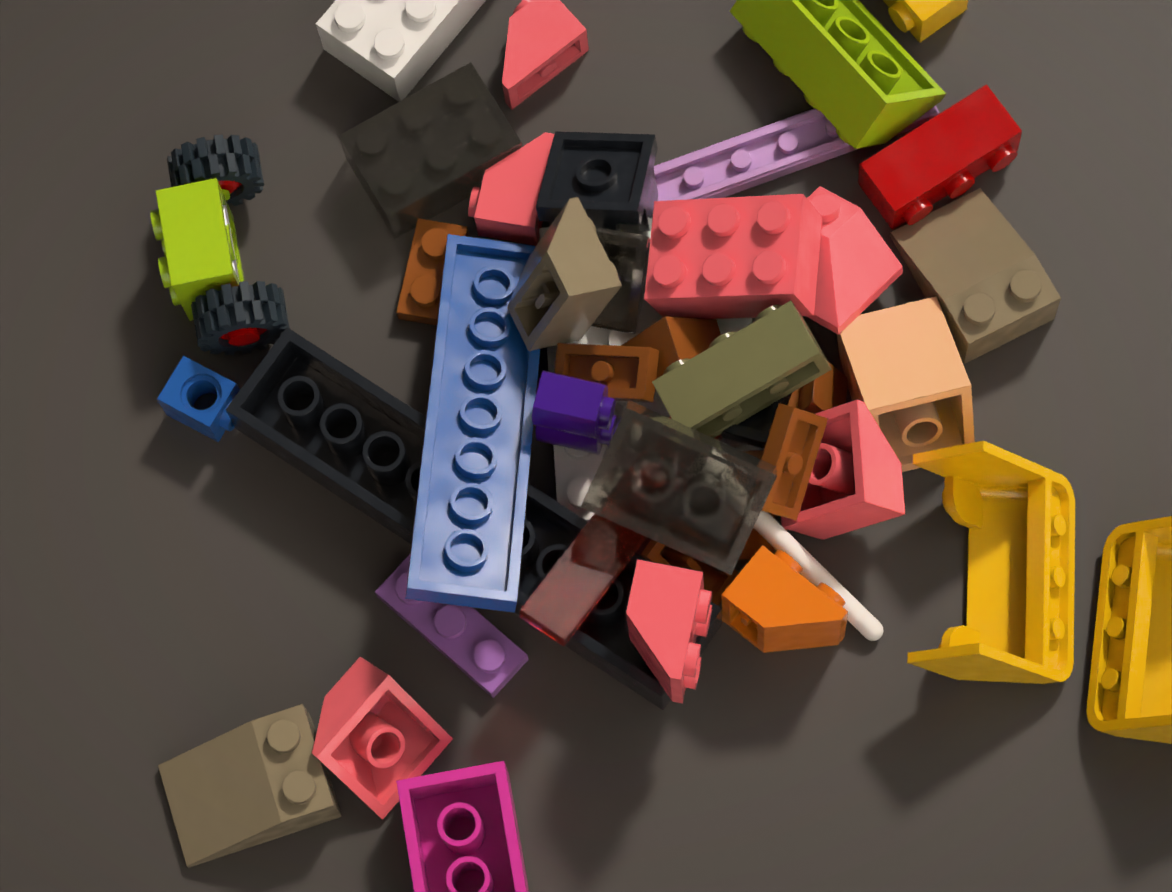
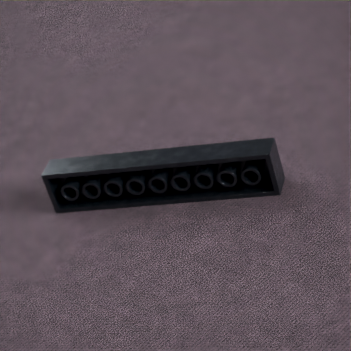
[226,327,722,710]

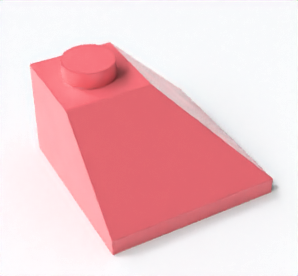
[806,186,903,335]
[312,657,453,820]

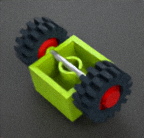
[150,134,290,355]

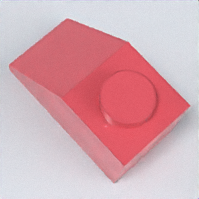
[502,0,589,110]
[468,132,555,246]

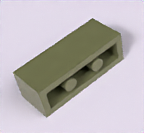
[652,300,832,449]

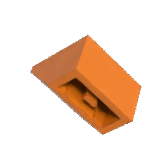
[721,545,848,653]

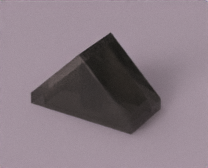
[592,227,650,334]

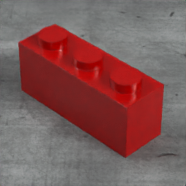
[858,84,1022,230]

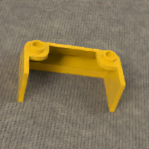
[907,441,1075,684]
[1086,516,1172,744]

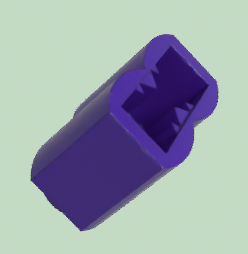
[532,371,618,455]

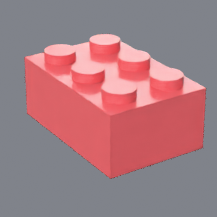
[644,194,822,319]

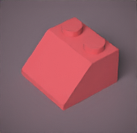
[781,400,905,540]

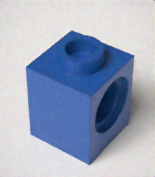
[157,356,240,442]

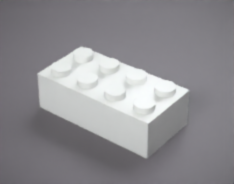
[316,0,486,103]

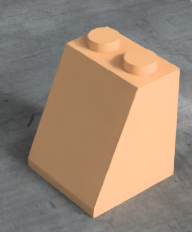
[837,296,975,472]

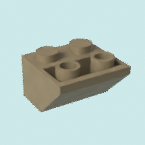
[507,197,622,351]

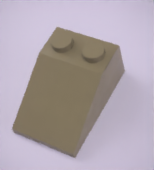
[890,188,1061,364]
[158,704,342,868]

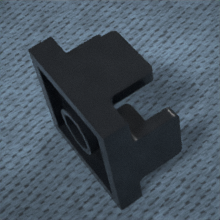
[536,131,658,251]

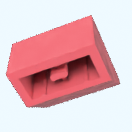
[626,559,713,704]

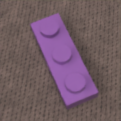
[375,554,529,698]

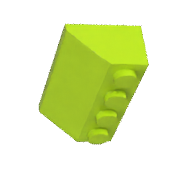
[729,0,946,149]

